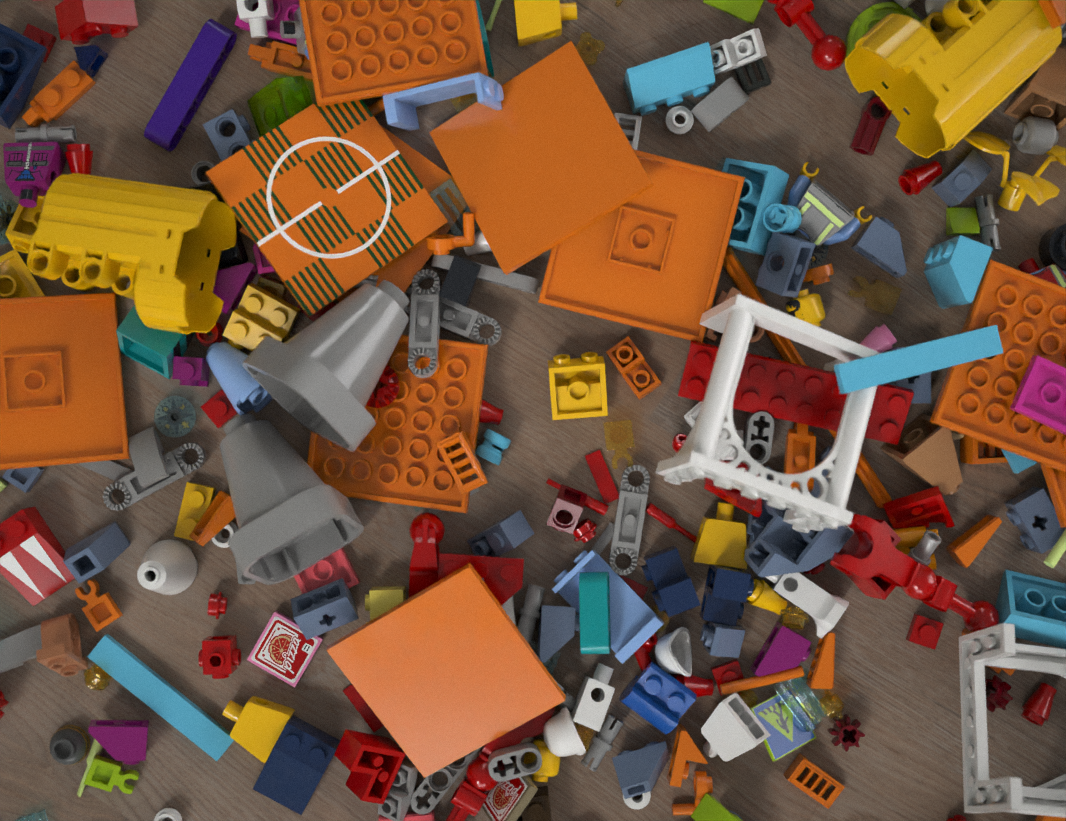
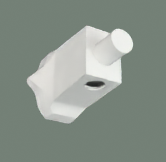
[766,572,849,639]

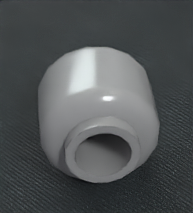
[1012,116,1059,155]

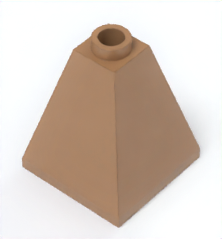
[1004,46,1066,131]
[880,413,963,496]

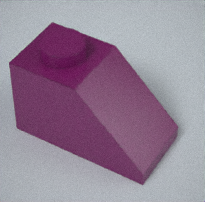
[200,263,258,315]
[750,621,812,677]
[88,719,149,765]

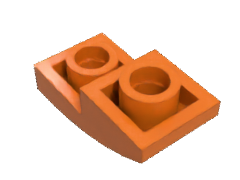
[606,336,662,400]

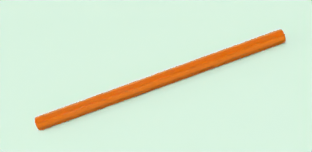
[723,247,892,508]

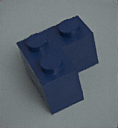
[641,545,701,617]
[699,564,754,626]

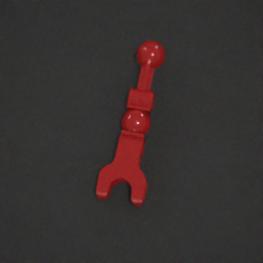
[766,0,847,71]
[830,514,1000,632]
[445,707,555,821]

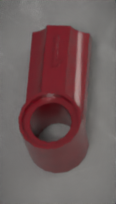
[849,97,892,156]

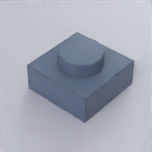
[2,467,45,493]

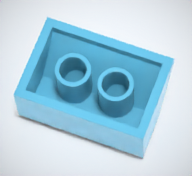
[623,42,715,116]
[722,158,789,256]
[924,235,993,309]
[995,570,1066,649]

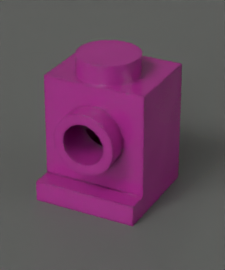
[172,356,210,387]

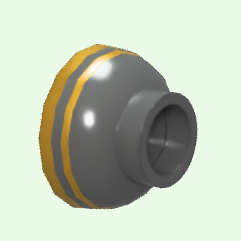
[49,725,90,765]

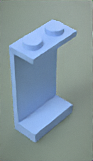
[383,72,504,131]
[552,550,664,664]

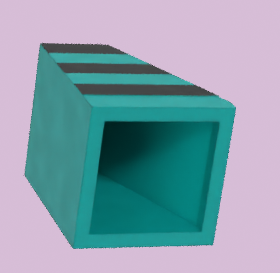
[116,305,195,379]

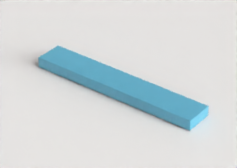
[834,325,1003,394]
[87,634,234,761]

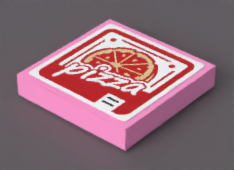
[247,610,324,687]

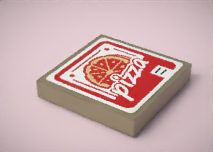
[482,757,538,821]

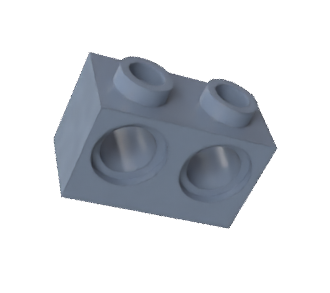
[203,109,256,161]

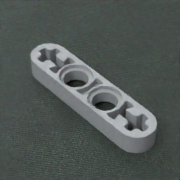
[431,255,539,294]
[410,747,481,814]

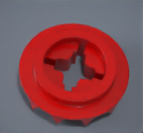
[366,365,400,408]

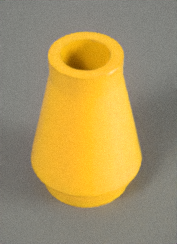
[747,579,787,615]

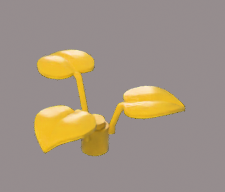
[963,131,1066,211]

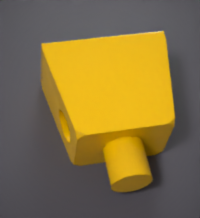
[514,0,577,47]
[690,502,747,569]
[222,696,295,763]

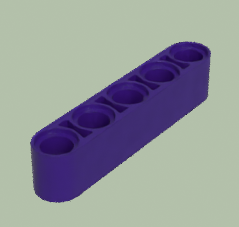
[144,19,237,152]

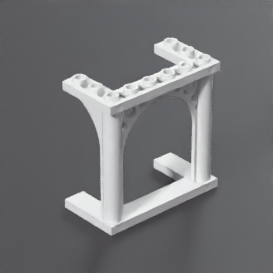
[655,294,881,533]
[959,623,1066,818]

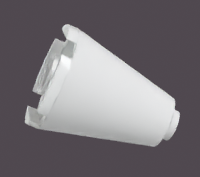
[137,539,198,595]

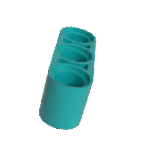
[579,572,611,654]

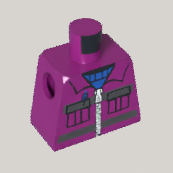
[3,142,66,208]

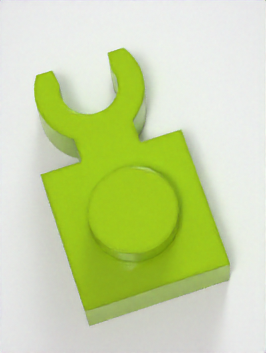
[84,754,139,794]

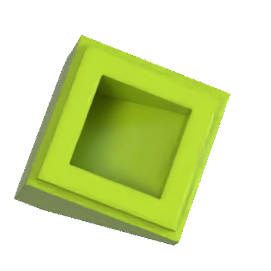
[946,208,980,236]

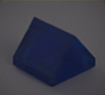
[74,45,108,77]

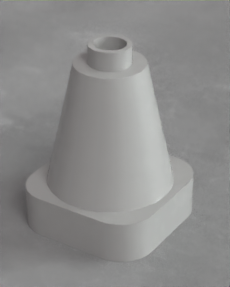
[242,280,409,452]
[220,414,364,585]

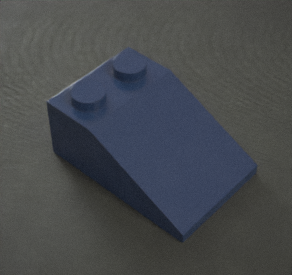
[0,23,47,129]
[253,715,340,815]

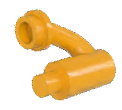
[893,526,939,570]

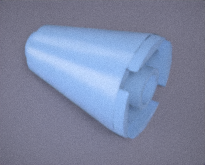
[206,342,273,416]

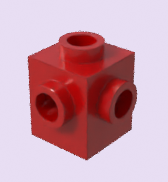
[198,635,241,679]

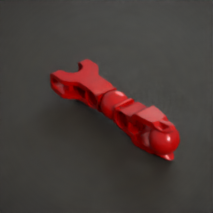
[409,513,445,598]

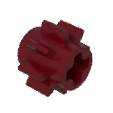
[985,675,1013,712]
[827,714,865,752]

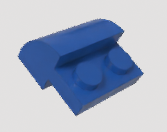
[619,661,697,734]

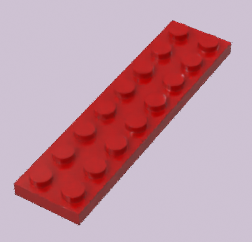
[678,340,914,445]

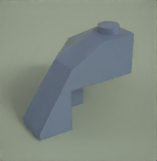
[744,466,854,577]

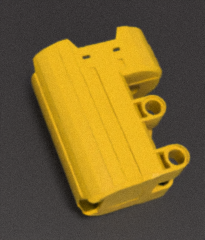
[845,0,1062,158]
[27,173,237,334]

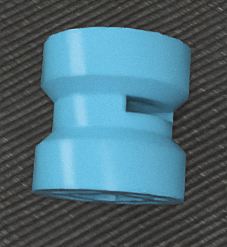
[763,203,802,233]
[475,428,512,465]

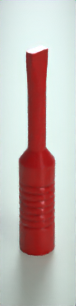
[546,478,609,515]
[645,502,697,543]

